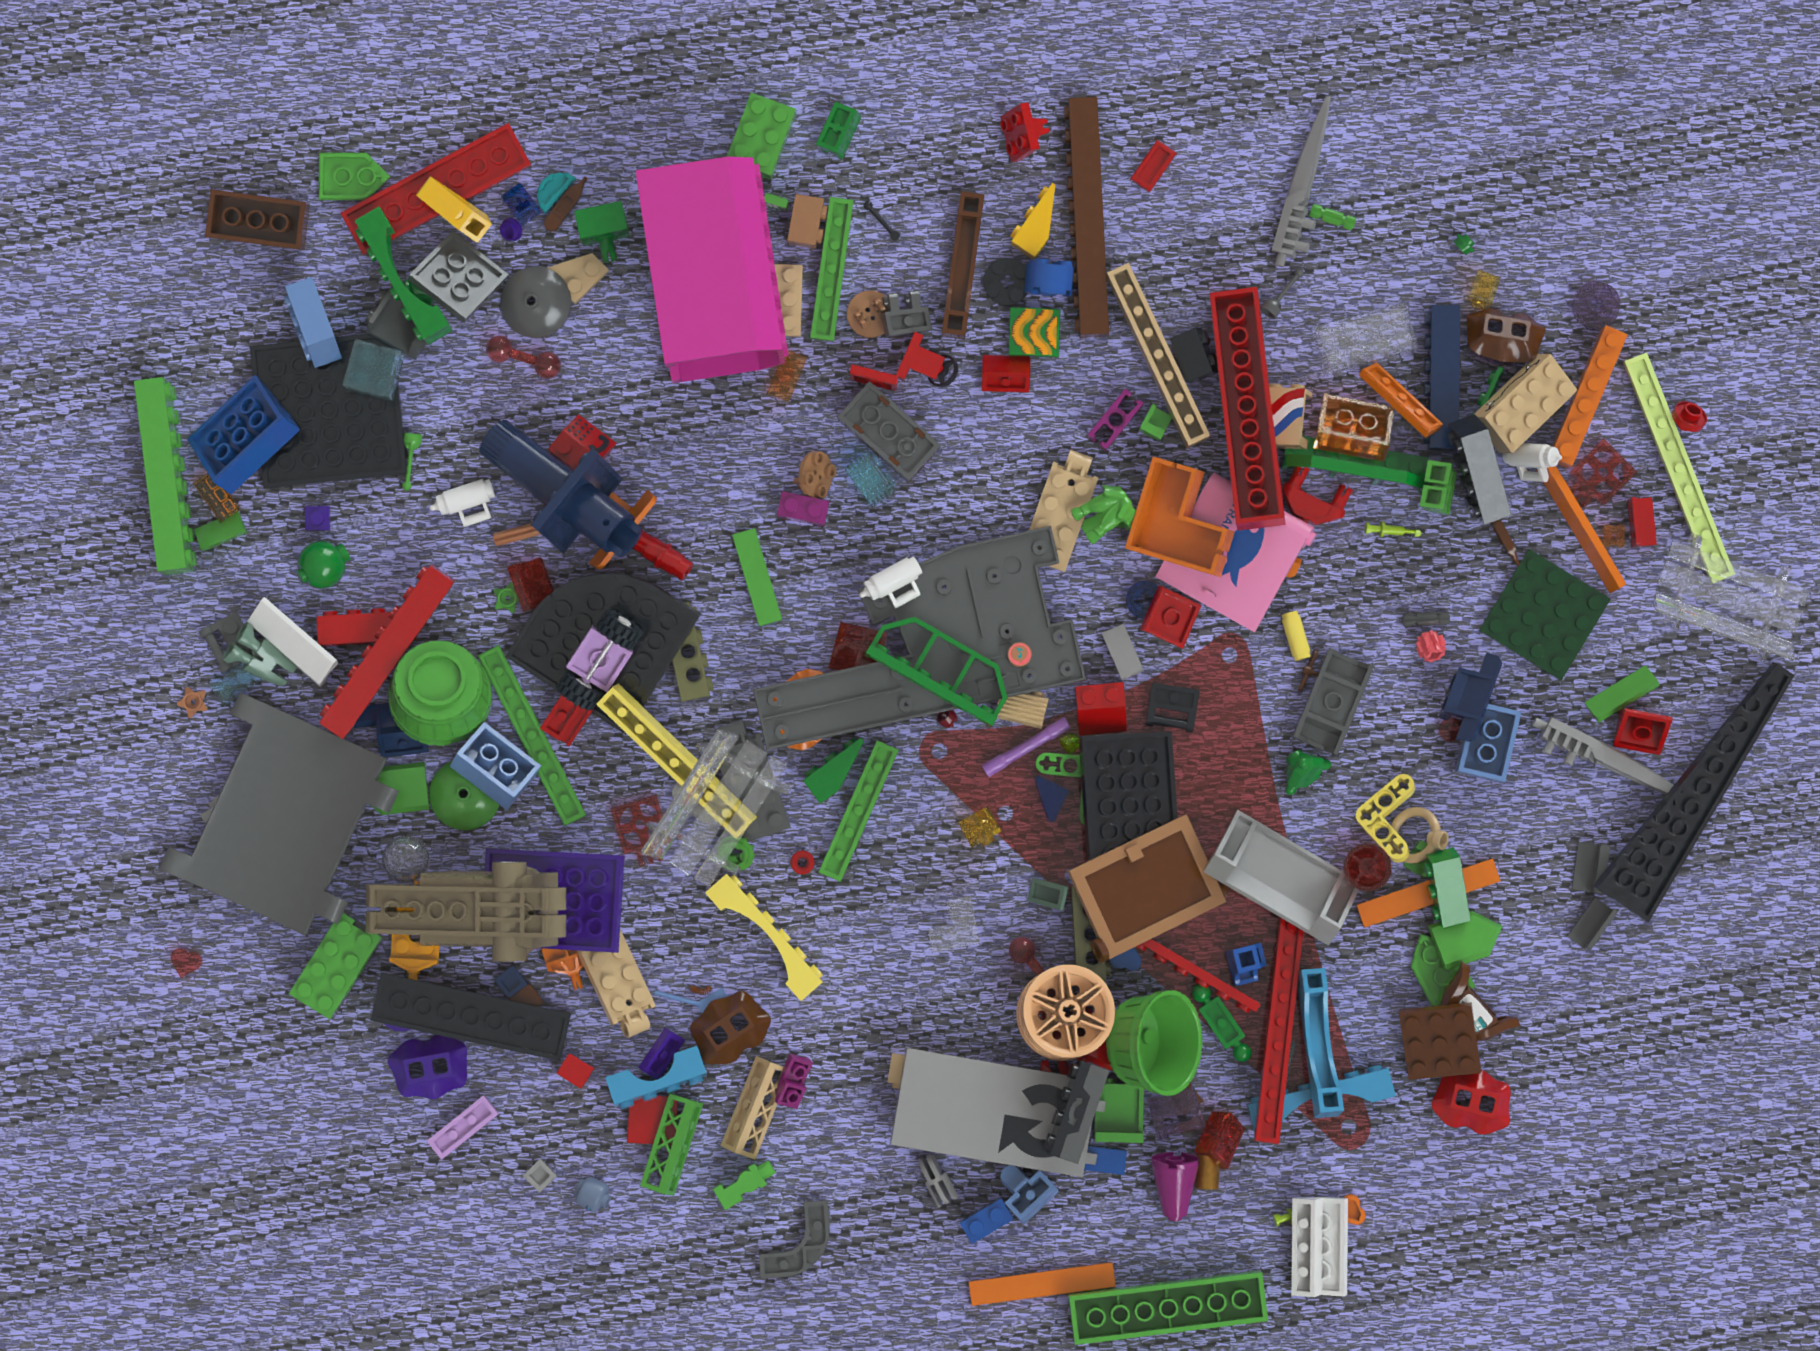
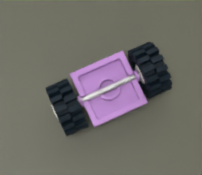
[556,609,643,710]

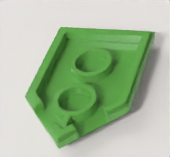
[319,153,390,201]
[369,762,430,815]
[1428,911,1502,971]
[1410,934,1476,1006]

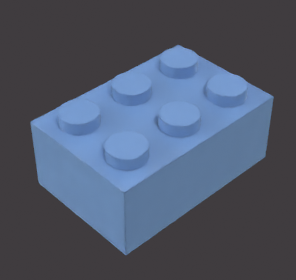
[284,277,342,368]
[1454,704,1521,783]
[450,722,541,810]

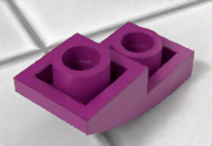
[775,1053,813,1109]

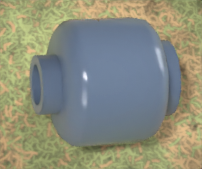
[574,1176,611,1213]

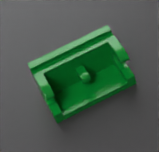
[816,101,861,160]

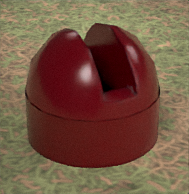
[936,710,958,728]

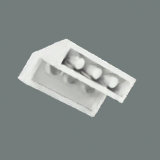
[247,597,338,687]
[1291,1197,1348,1297]

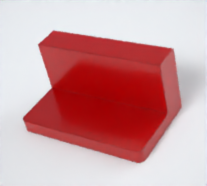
[982,355,1030,393]
[1627,497,1657,548]

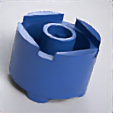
[1024,258,1074,297]

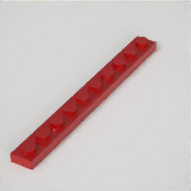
[1254,917,1303,1144]

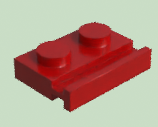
[540,695,595,747]

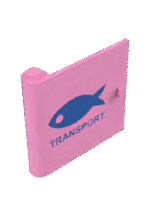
[1155,472,1316,632]

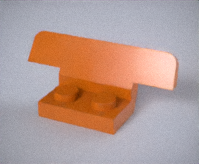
[589,489,657,570]

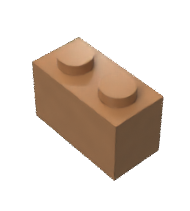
[787,194,828,249]

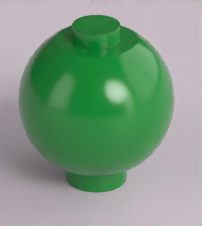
[296,541,350,589]

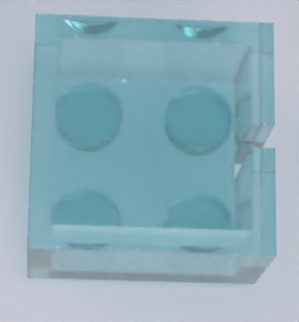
[343,339,405,401]

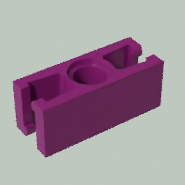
[1087,388,1144,452]

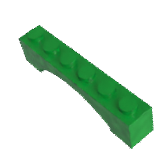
[354,206,453,345]

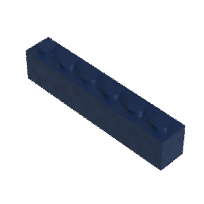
[1423,305,1460,451]

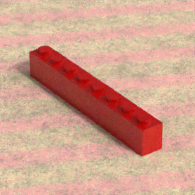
[319,564,456,739]

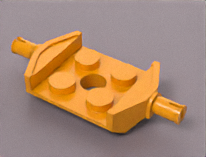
[389,881,440,980]

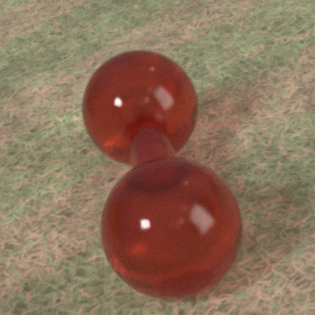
[486,335,561,379]
[1008,937,1055,998]

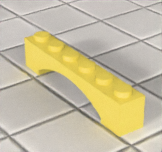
[705,873,823,1001]

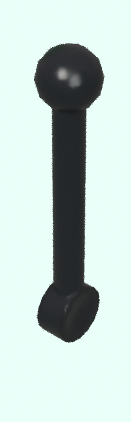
[863,201,900,241]

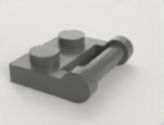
[199,611,253,674]

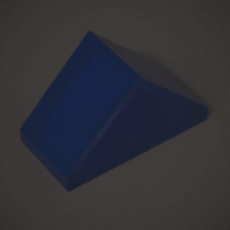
[501,183,541,226]
[1034,776,1069,823]

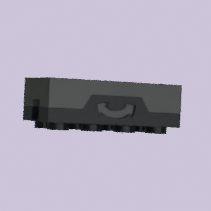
[1044,1060,1109,1164]

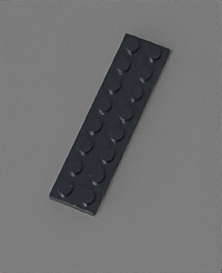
[370,972,571,1061]

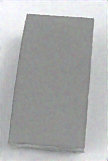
[1102,624,1144,680]

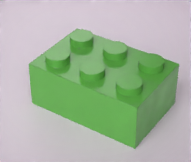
[727,93,796,180]

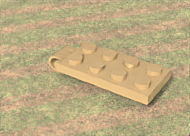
[1029,449,1098,572]
[576,929,656,1038]

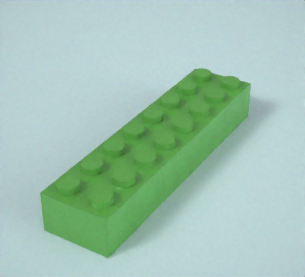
[134,377,197,575]
[1068,1270,1268,1345]

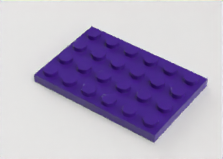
[484,848,625,953]

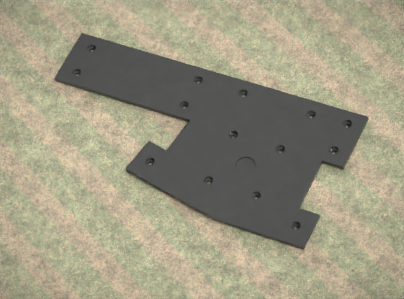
[753,526,1086,751]

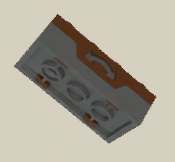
[837,381,941,484]

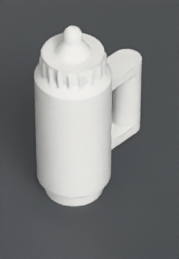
[1502,443,1562,482]
[430,479,495,527]
[859,557,922,609]

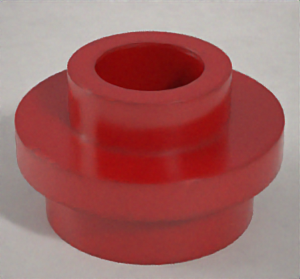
[790,850,814,874]

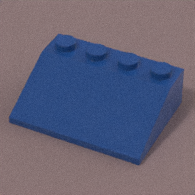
[187,375,300,494]

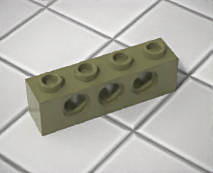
[673,602,714,703]
[1070,886,1110,982]

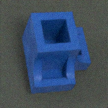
[1225,943,1267,986]

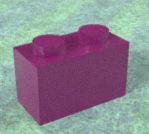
[777,491,829,527]

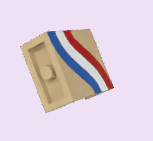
[1269,383,1312,449]

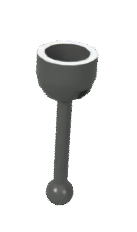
[1260,268,1304,319]

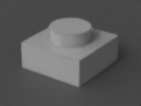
[523,1158,558,1193]

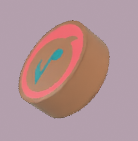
[1007,642,1032,667]

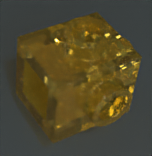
[958,806,1001,848]

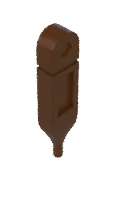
[544,176,588,232]
[1490,519,1520,567]

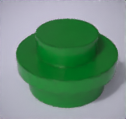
[1453,233,1475,255]

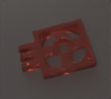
[1569,439,1637,509]
[610,795,670,867]

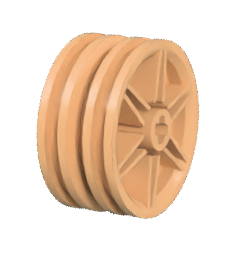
[1016,965,1115,1061]

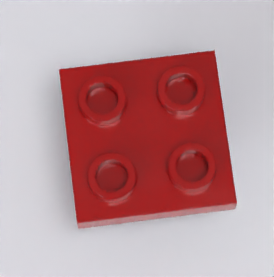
[1000,102,1050,162]

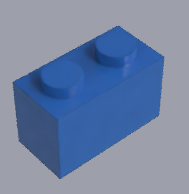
[959,1197,1013,1244]

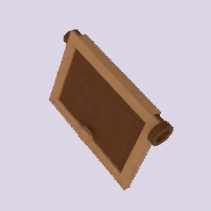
[1067,814,1228,963]

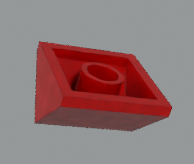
[1613,708,1673,755]

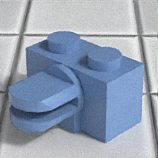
[1000,1165,1059,1225]

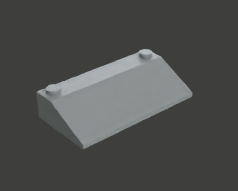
[1203,810,1362,946]

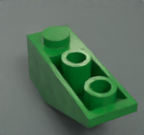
[803,737,864,804]

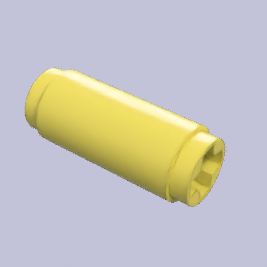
[1281,611,1311,661]

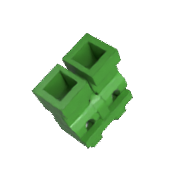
[1420,460,1457,515]
[713,1160,776,1210]

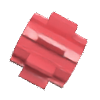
[1416,630,1446,662]

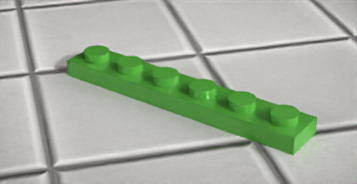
[810,197,854,342]
[819,740,899,882]

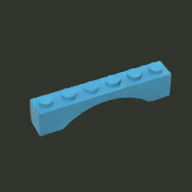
[1297,968,1344,1118]
[1246,1064,1396,1132]

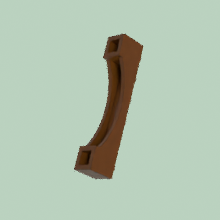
[941,191,985,340]

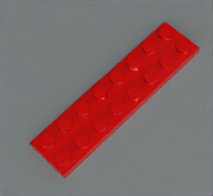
[341,123,532,256]

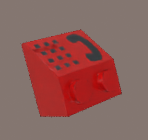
[548,415,617,470]

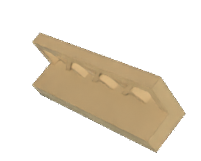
[720,1056,784,1160]

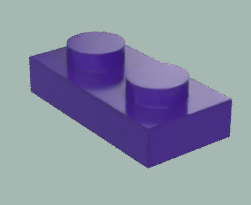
[638,1027,685,1080]

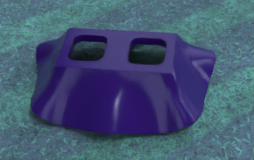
[388,1035,467,1100]

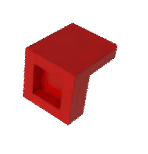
[556,1054,595,1089]

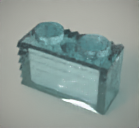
[844,451,896,508]

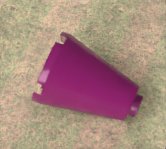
[1151,1152,1199,1221]

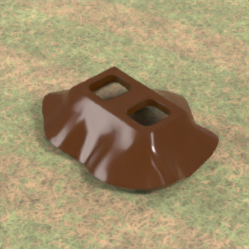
[1467,308,1546,362]
[690,991,771,1065]

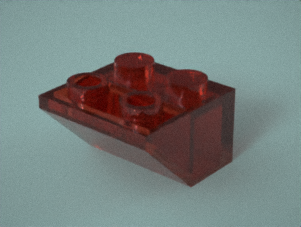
[828,622,888,671]

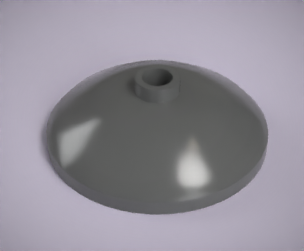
[501,266,572,338]

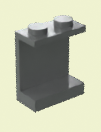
[365,286,427,360]

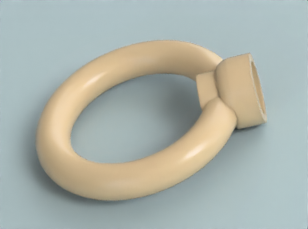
[1388,807,1448,863]

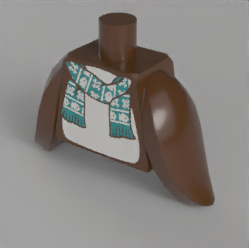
[1440,961,1521,1041]

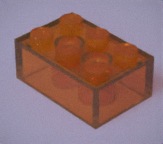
[1313,393,1394,462]

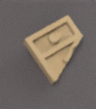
[547,253,609,304]

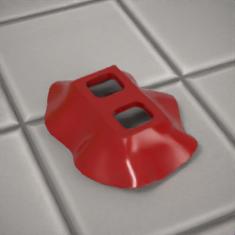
[1431,1069,1511,1135]

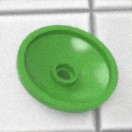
[429,761,500,830]

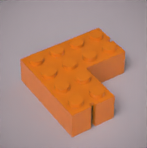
[1125,456,1235,578]

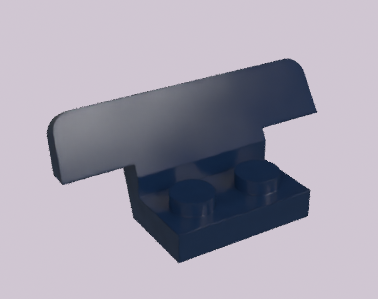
[1438,653,1502,742]
[354,703,429,758]

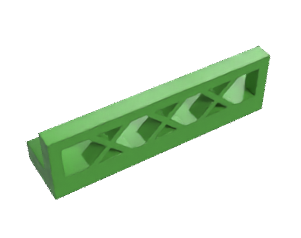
[640,1093,704,1196]

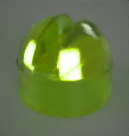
[1059,733,1079,754]

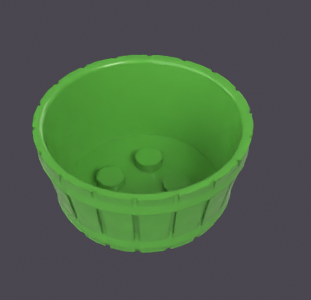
[388,641,492,746]
[1106,990,1202,1096]

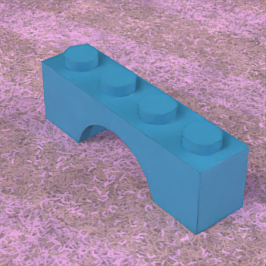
[605,1046,707,1109]

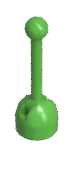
[402,432,423,491]

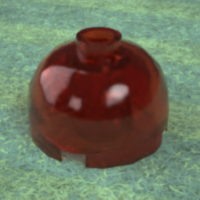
[1343,843,1391,892]

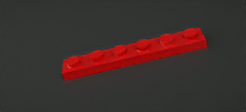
[1136,939,1261,1014]

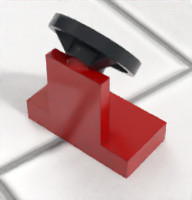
[896,332,958,388]

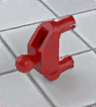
[1281,467,1353,526]

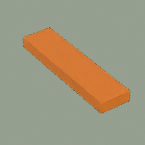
[1359,362,1443,438]

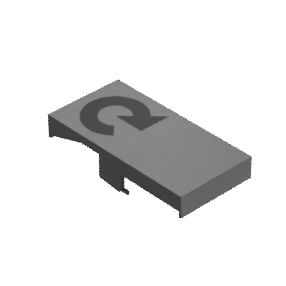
[890,1048,1106,1177]

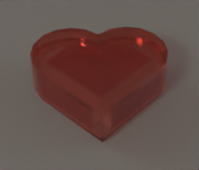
[171,948,203,978]

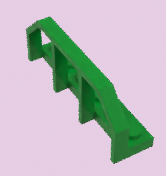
[1281,436,1429,494]
[865,617,1008,728]

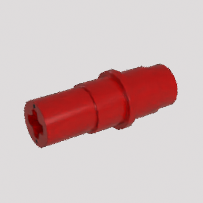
[633,530,694,581]

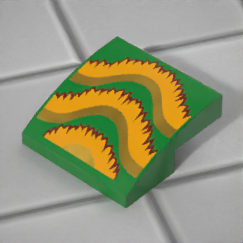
[1009,307,1061,358]

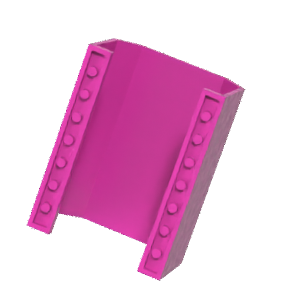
[635,157,789,384]

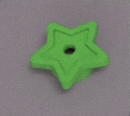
[493,582,524,613]

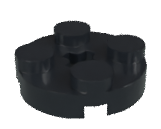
[983,258,1028,306]

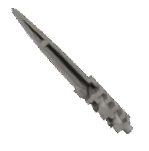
[1271,96,1331,267]
[1532,717,1674,795]

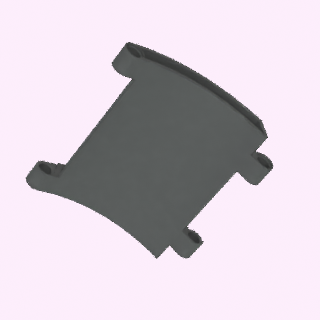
[159,692,399,936]

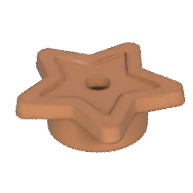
[177,687,208,718]

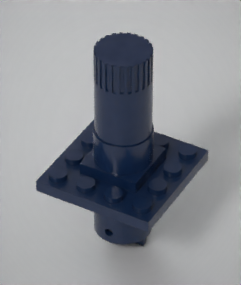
[479,420,642,557]

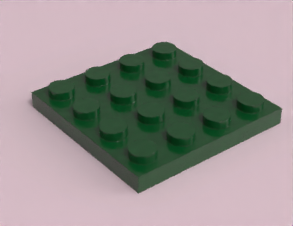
[1478,549,1611,681]

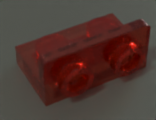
[507,557,554,613]
[1195,1111,1245,1169]

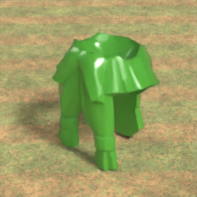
[1071,485,1136,545]

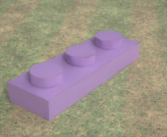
[427,1095,499,1160]

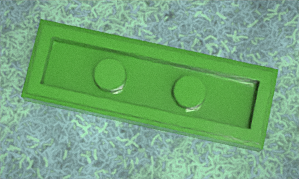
[1584,665,1659,723]

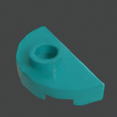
[537,172,577,214]

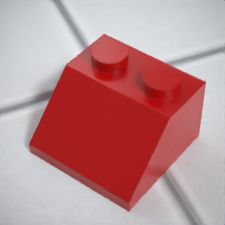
[1074,682,1127,736]

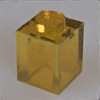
[1466,270,1501,309]

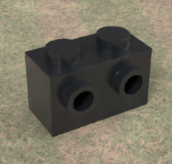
[1170,327,1219,383]

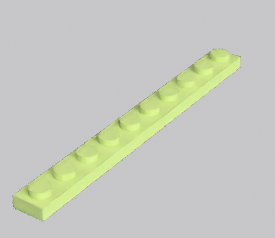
[1623,353,1735,584]

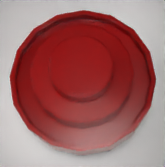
[1672,401,1707,432]

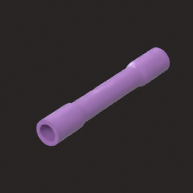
[981,717,1071,778]

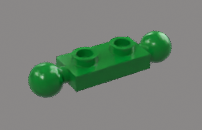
[1191,984,1252,1062]

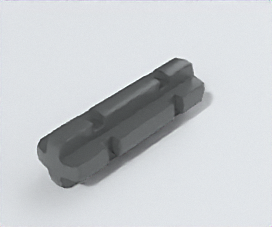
[1402,611,1450,627]

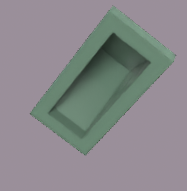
[1027,877,1069,911]

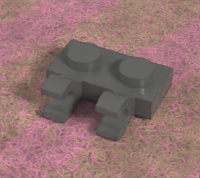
[881,291,932,337]

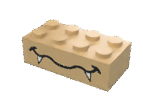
[1473,354,1578,454]

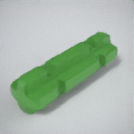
[1309,204,1356,230]

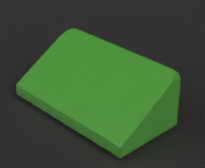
[194,511,248,551]

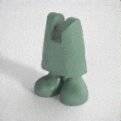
[222,622,297,687]

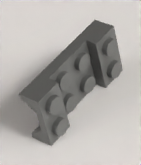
[1291,648,1374,756]

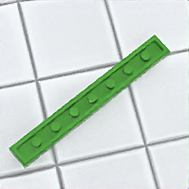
[478,645,586,826]

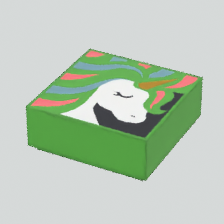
[764,193,789,212]

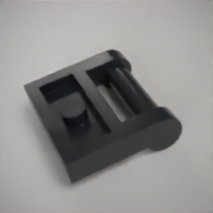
[1145,683,1200,733]

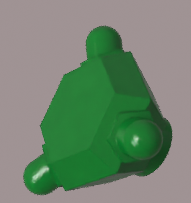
[1285,750,1331,795]

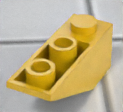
[416,176,492,243]
[1010,183,1055,260]

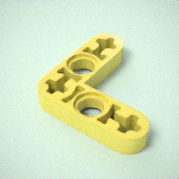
[1356,774,1415,863]

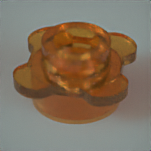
[1602,524,1626,548]

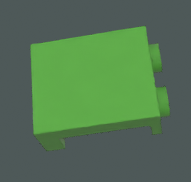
[1094,1078,1144,1143]

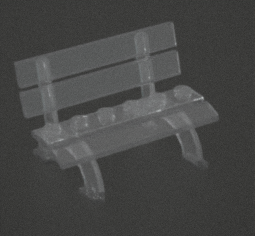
[1654,532,1810,662]
[640,729,793,887]

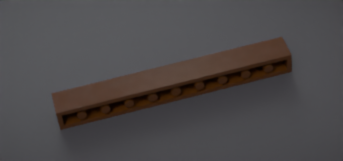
[1064,97,1109,338]

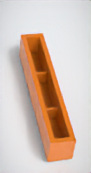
[1551,325,1628,469]

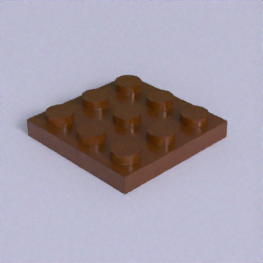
[1399,1002,1481,1080]

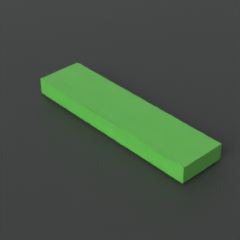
[732,528,782,627]

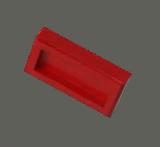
[1130,140,1177,193]

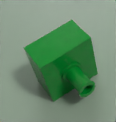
[574,201,630,263]

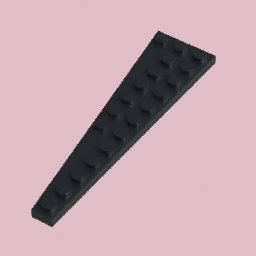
[1593,662,1795,922]

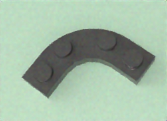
[759,1200,830,1279]

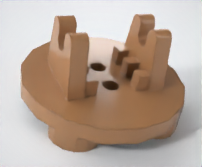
[847,291,887,338]
[793,451,837,498]

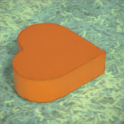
[1343,1194,1366,1225]

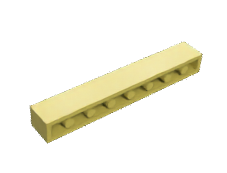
[597,683,757,838]

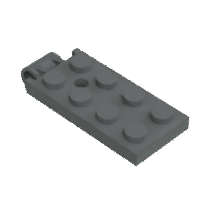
[713,720,791,842]

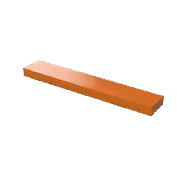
[1536,466,1626,593]
[1356,858,1501,928]
[969,1262,1116,1306]

